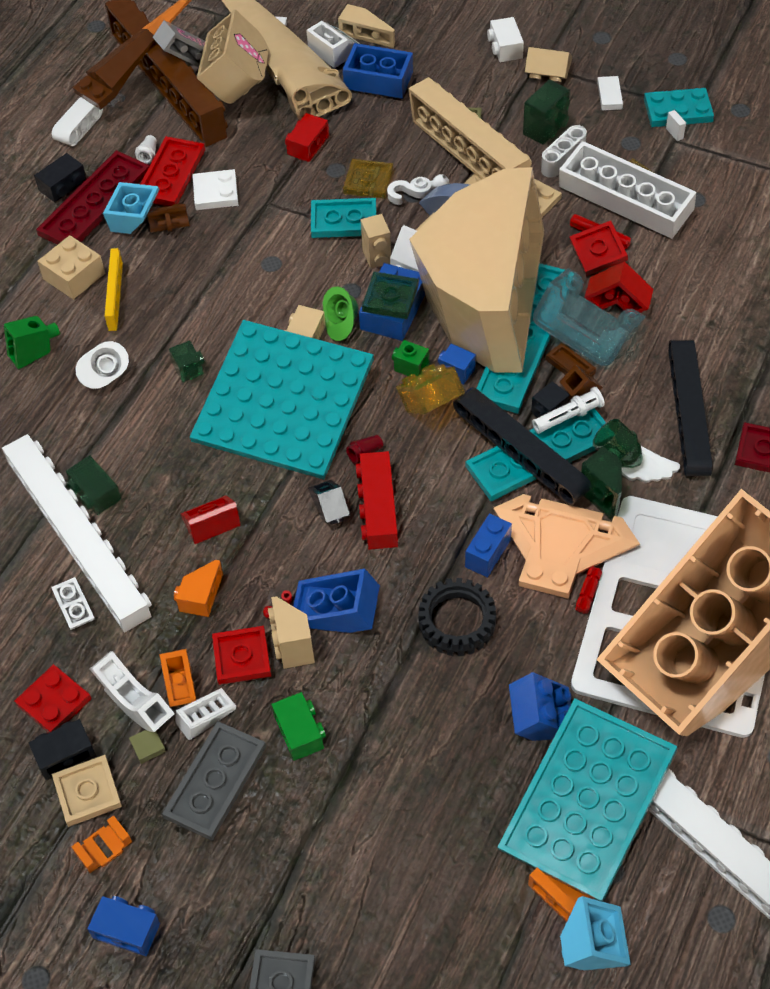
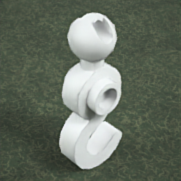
[387,174,450,205]

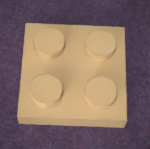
[52,755,122,827]

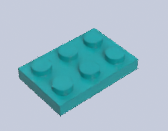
[644,88,714,127]
[311,198,376,238]

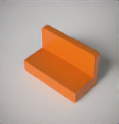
[528,867,593,922]

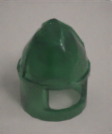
[593,419,643,468]

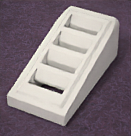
[175,688,236,740]

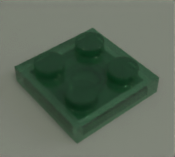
[362,272,419,319]

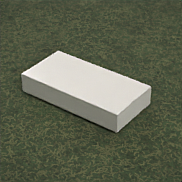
[597,76,623,110]

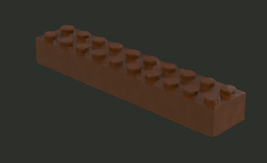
[105,0,228,147]

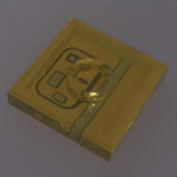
[343,159,393,199]

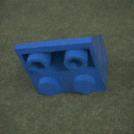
[509,672,571,741]

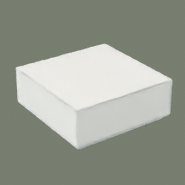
[666,110,686,141]

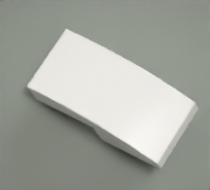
[51,577,95,630]

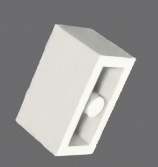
[487,17,524,62]

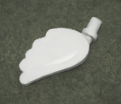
[594,443,680,483]

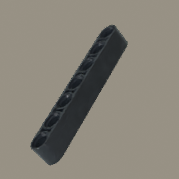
[668,340,712,476]
[453,387,592,505]

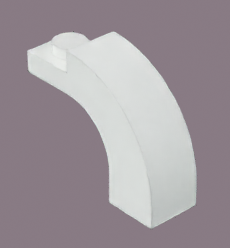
[90,651,174,732]

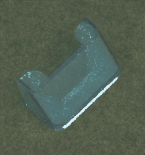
[533,268,646,366]

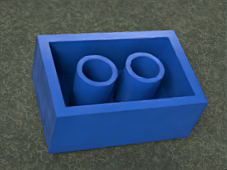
[343,43,413,99]
[359,263,425,341]

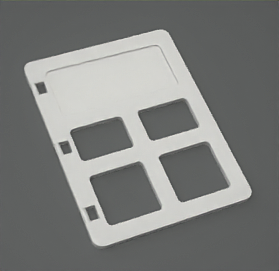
[571,496,765,738]

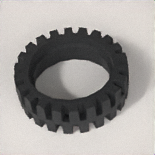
[418,578,496,656]

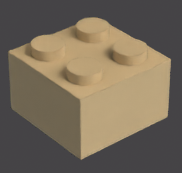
[37,235,105,300]

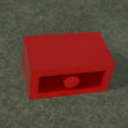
[285,113,329,162]

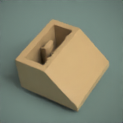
[268,596,315,669]

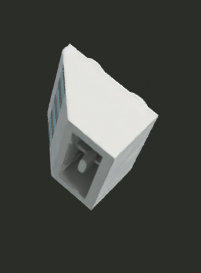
[307,21,360,68]

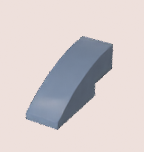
[419,183,470,216]

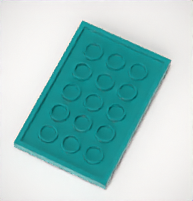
[497,698,678,902]

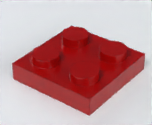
[569,220,628,276]
[212,626,271,685]
[14,664,92,733]

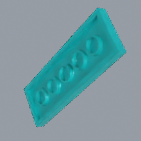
[465,402,616,502]

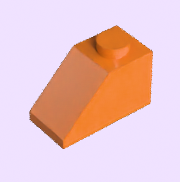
[174,560,223,617]

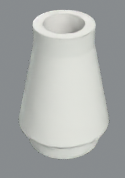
[135,135,157,164]

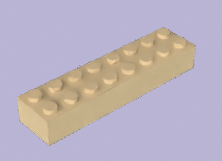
[408,77,532,179]

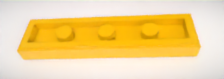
[105,248,123,331]

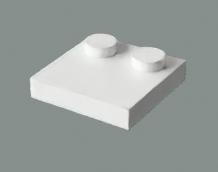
[193,169,239,210]

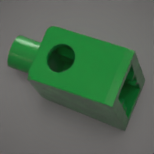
[4,316,60,370]

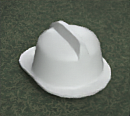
[76,341,129,389]

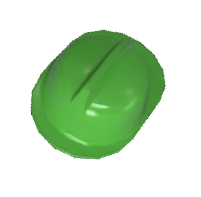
[323,286,359,341]

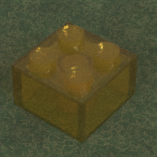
[396,364,465,414]

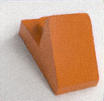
[159,649,197,707]

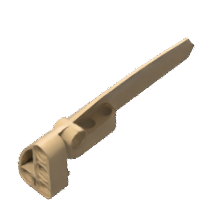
[221,0,352,120]

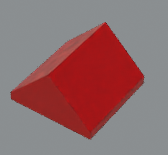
[180,495,241,544]

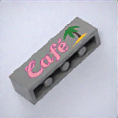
[153,20,205,67]

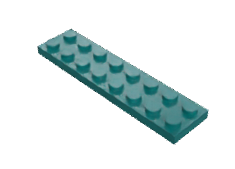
[476,263,576,414]

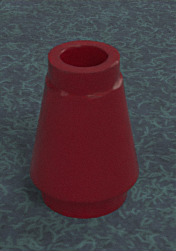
[346,435,383,464]

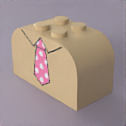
[197,9,268,104]

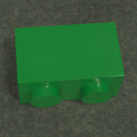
[271,692,326,761]

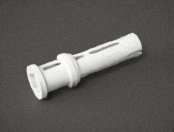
[532,387,605,434]

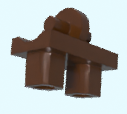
[147,203,189,233]

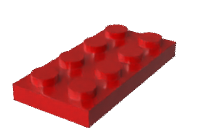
[140,136,206,206]

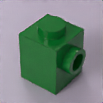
[392,340,429,380]

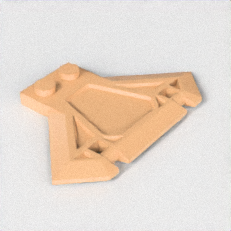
[494,494,640,599]

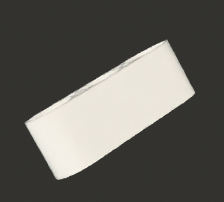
[52,97,103,146]
[541,125,587,178]

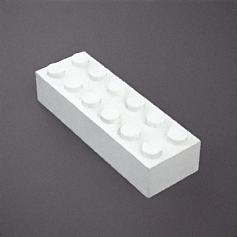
[559,141,696,239]

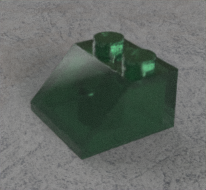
[581,447,622,521]

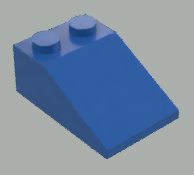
[293,569,380,633]

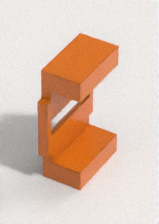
[71,815,132,873]

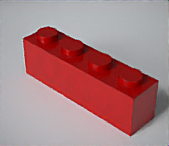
[356,451,398,550]

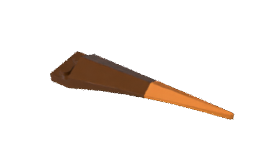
[72,0,192,110]

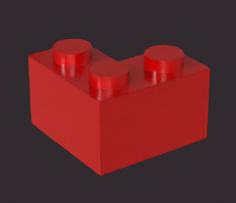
[584,261,653,317]

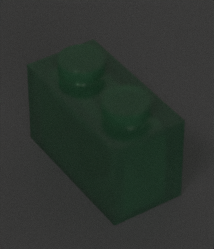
[66,455,122,515]

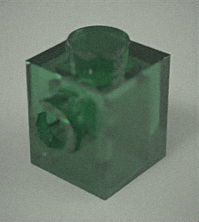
[169,340,205,382]

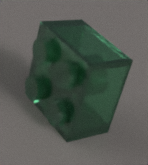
[523,79,570,145]

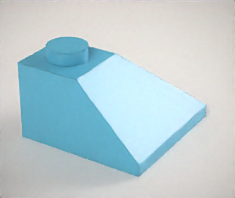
[560,896,631,970]

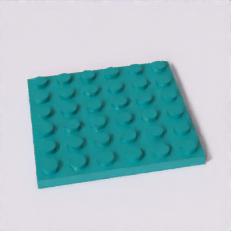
[190,320,374,480]

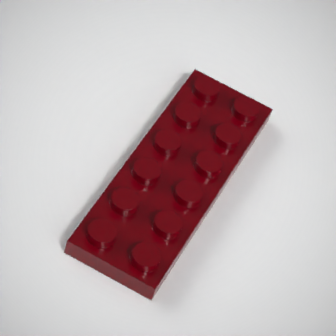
[36,150,150,245]

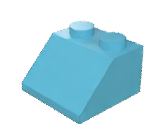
[103,182,159,234]

